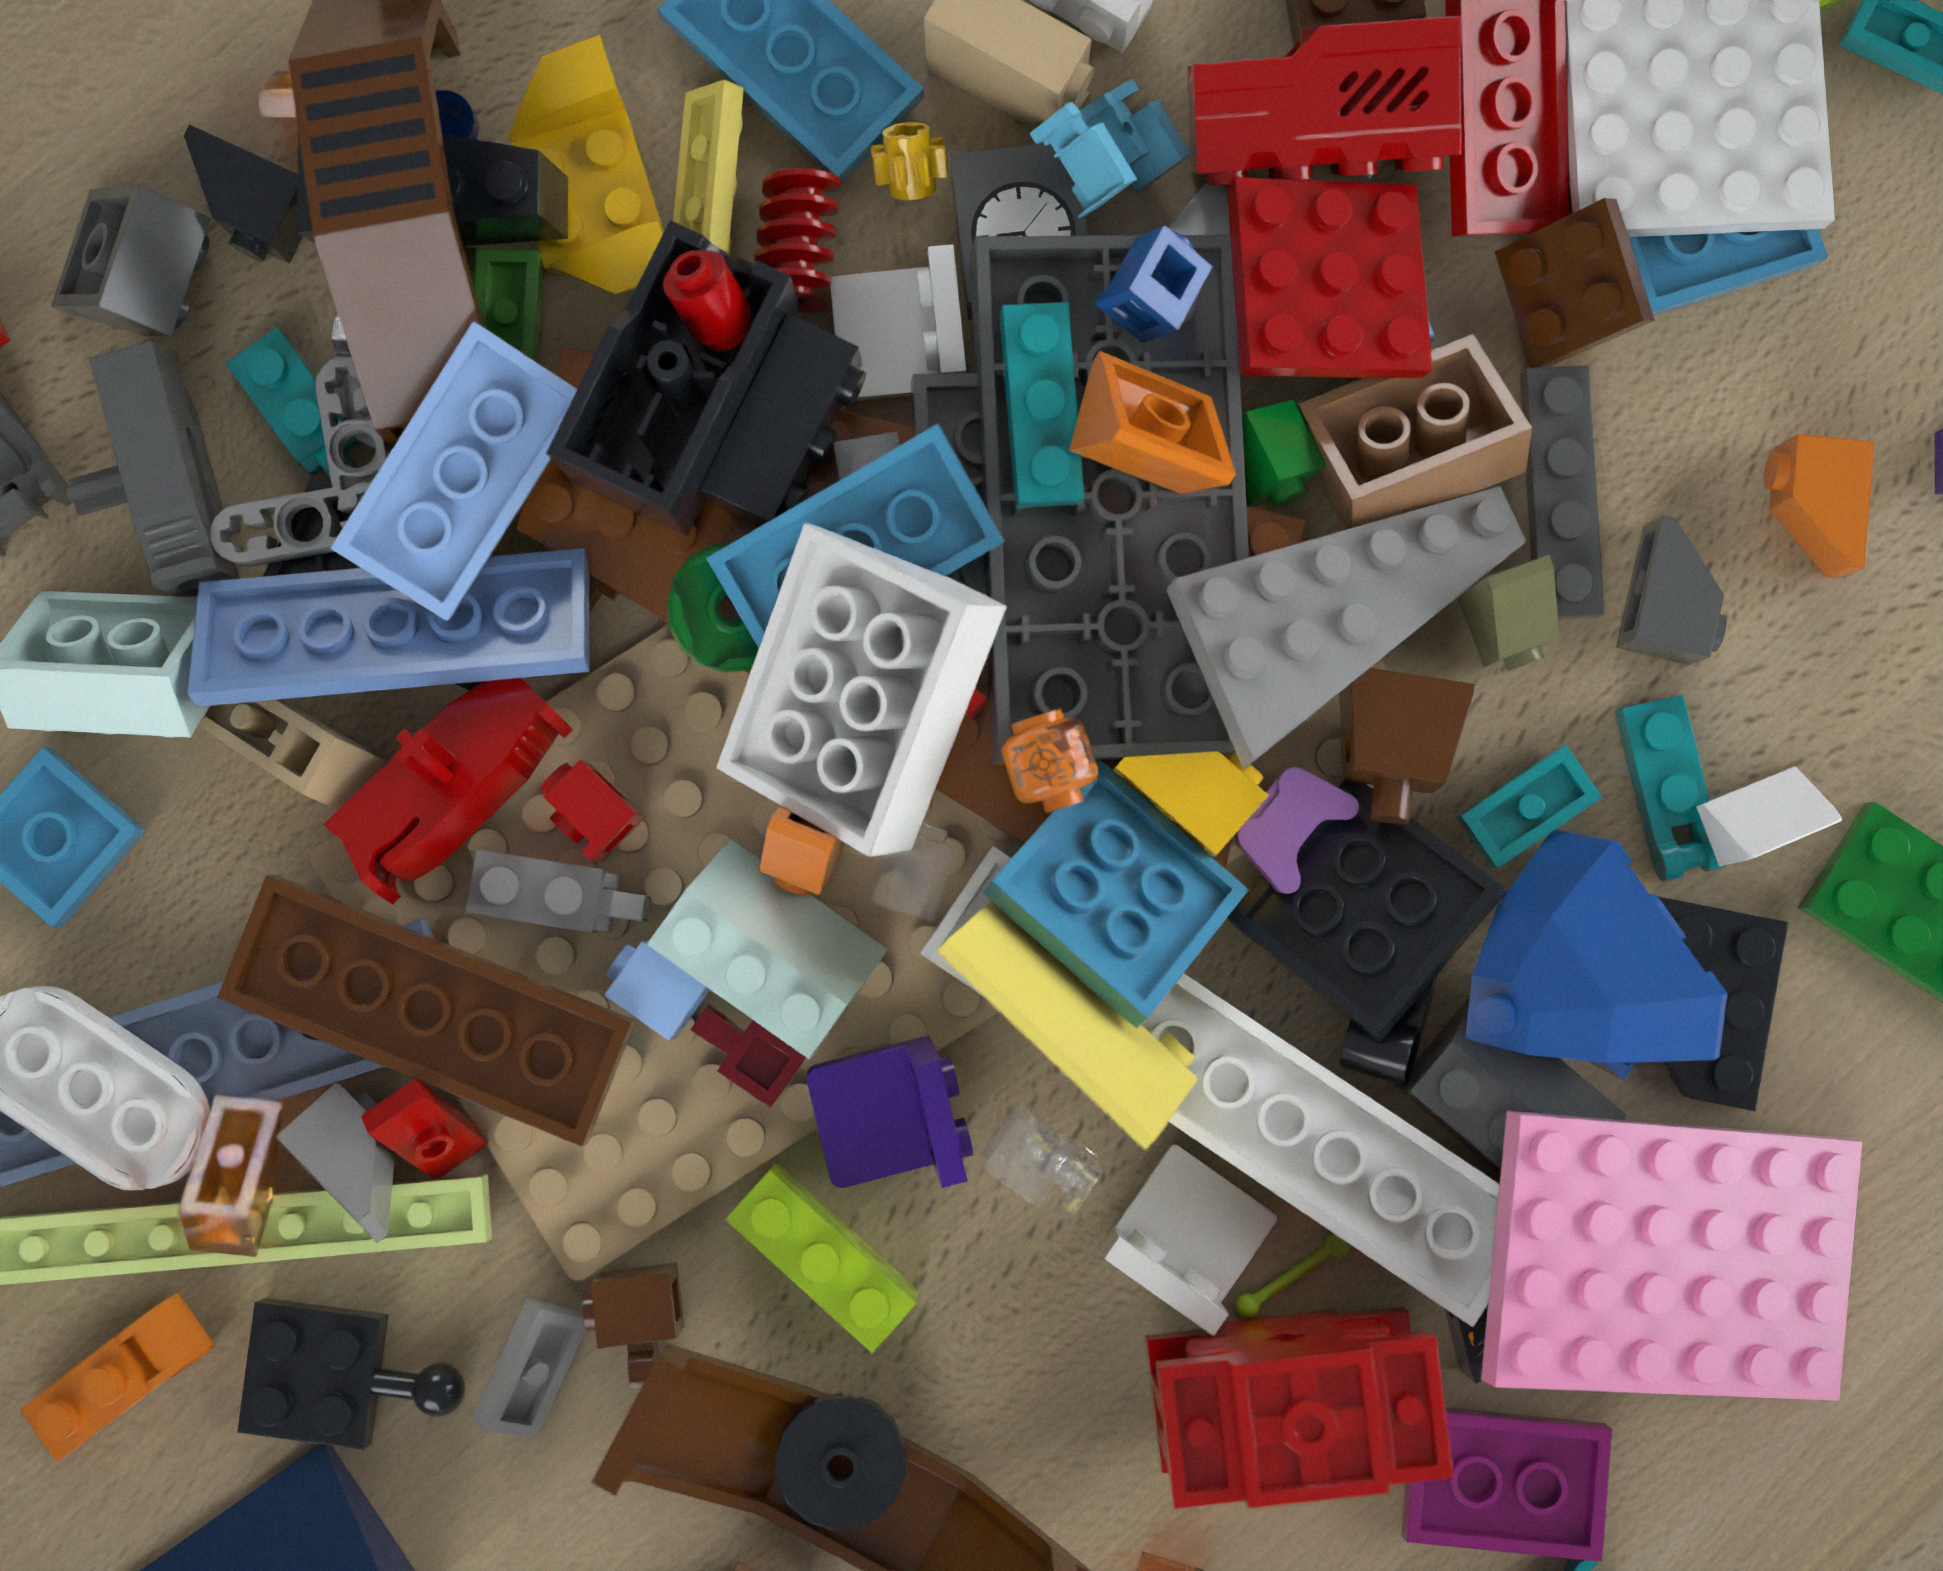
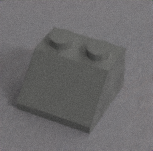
[51,184,211,337]

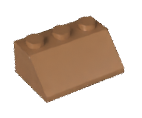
[1298,334,1532,530]

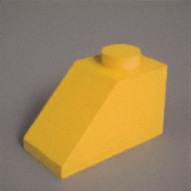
[1113,751,1269,857]

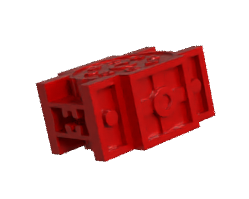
[1145,1307,1454,1509]

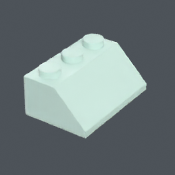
[0,591,210,738]
[647,839,888,1059]

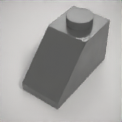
[1616,515,1727,665]

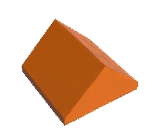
[1069,351,1236,494]

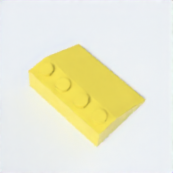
[936,901,1198,1150]

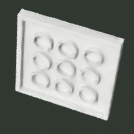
[1565,0,1835,237]

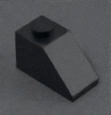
[184,124,303,264]

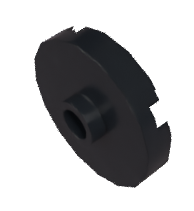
[776,1393,906,1530]

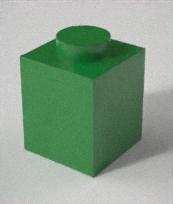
[1242,400,1327,508]

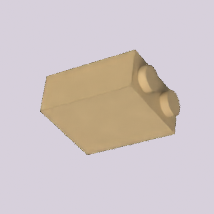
[924,0,1095,130]

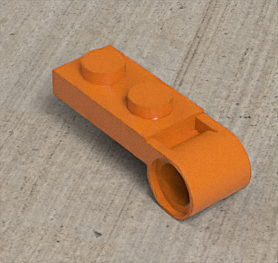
[19,1293,216,1463]

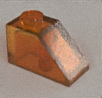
[178,1095,283,1257]

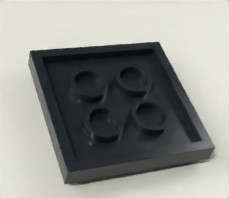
[1227,780,1506,1043]

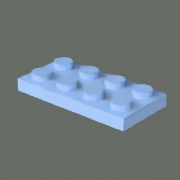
[330,321,577,621]

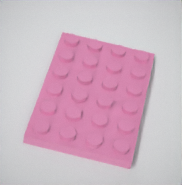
[1481,1111,1862,1401]

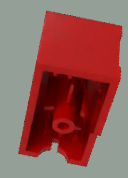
[1187,16,1462,185]

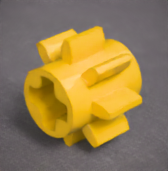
[871,122,949,200]

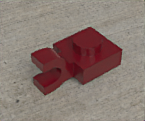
[690,1004,806,1109]

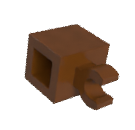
[582,1263,685,1389]

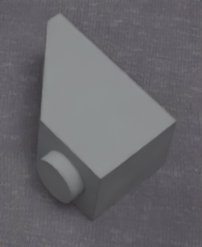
[276,1082,395,1243]

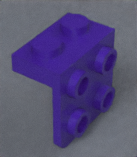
[806,1035,973,1188]

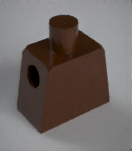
[1339,668,1475,824]

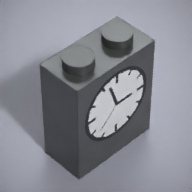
[950,143,1088,320]

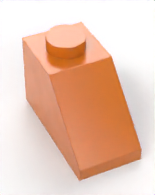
[1764,434,1875,578]
[759,806,845,896]

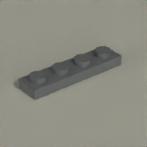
[1520,366,1604,620]

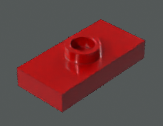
[361,1078,488,1179]

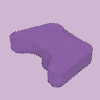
[1234,767,1359,894]

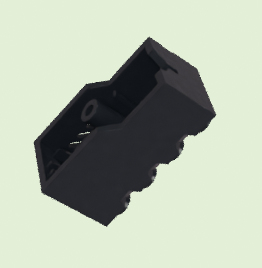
[546,220,800,537]

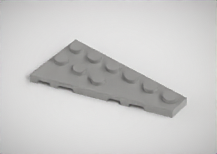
[1166,486,1526,769]

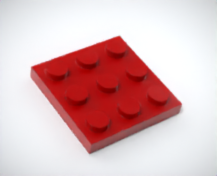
[1227,177,1433,379]

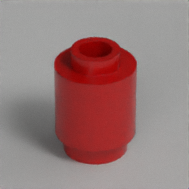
[663,250,751,351]

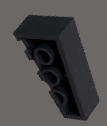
[297,132,568,246]

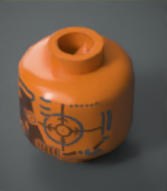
[1001,709,1098,813]

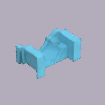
[1029,79,1192,219]

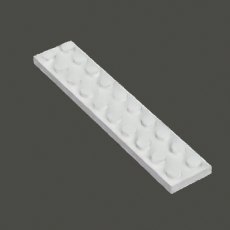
[920,846,1500,1327]

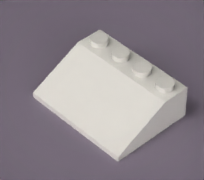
[716,523,1007,857]

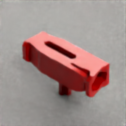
[323,678,573,905]

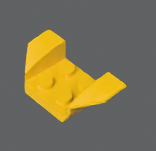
[508,35,664,296]

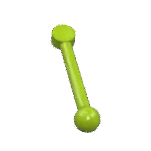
[1236,1232,1351,1319]

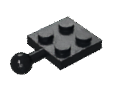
[237,1298,465,1450]

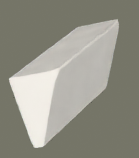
[1696,766,1842,866]

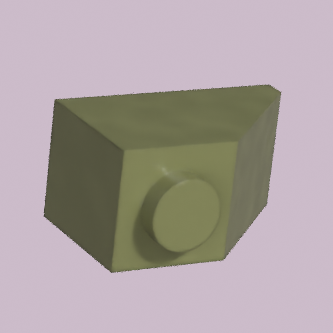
[1457,555,1560,671]

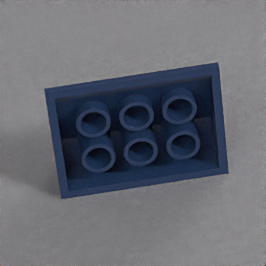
[140,1444,416,1571]

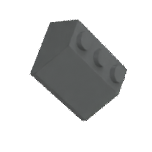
[1395,997,1626,1176]

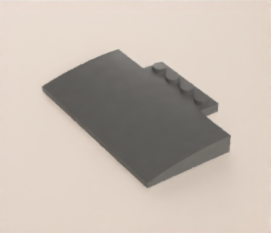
[911,235,1249,765]

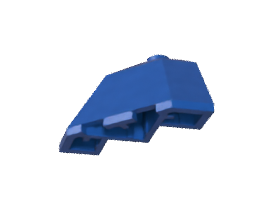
[1465,829,1727,1063]

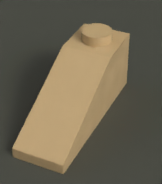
[198,699,386,810]

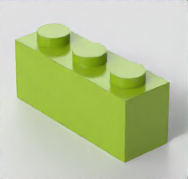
[725,1162,919,1354]

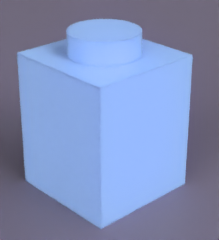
[604,941,710,1040]

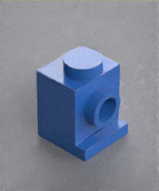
[1094,225,1213,344]

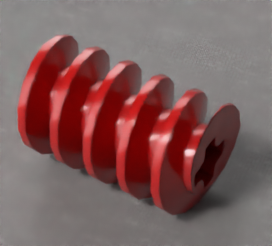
[754,168,842,313]

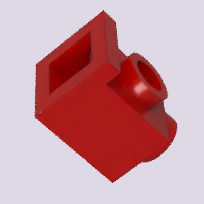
[540,760,646,863]

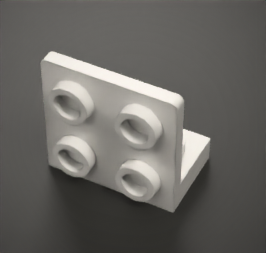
[830,244,966,401]
[1100,1144,1277,1336]

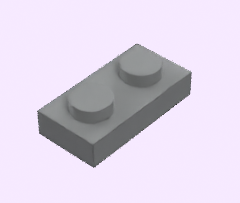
[472,1298,586,1439]

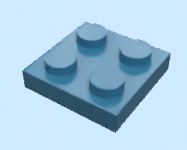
[0,747,147,927]

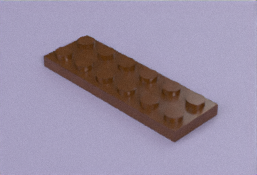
[217,875,636,1147]

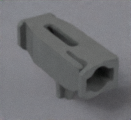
[66,340,240,597]

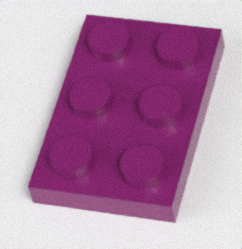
[1401,1407,1612,1562]

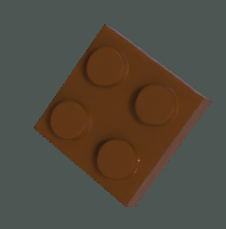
[1495,198,1655,368]

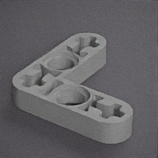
[210,356,392,566]

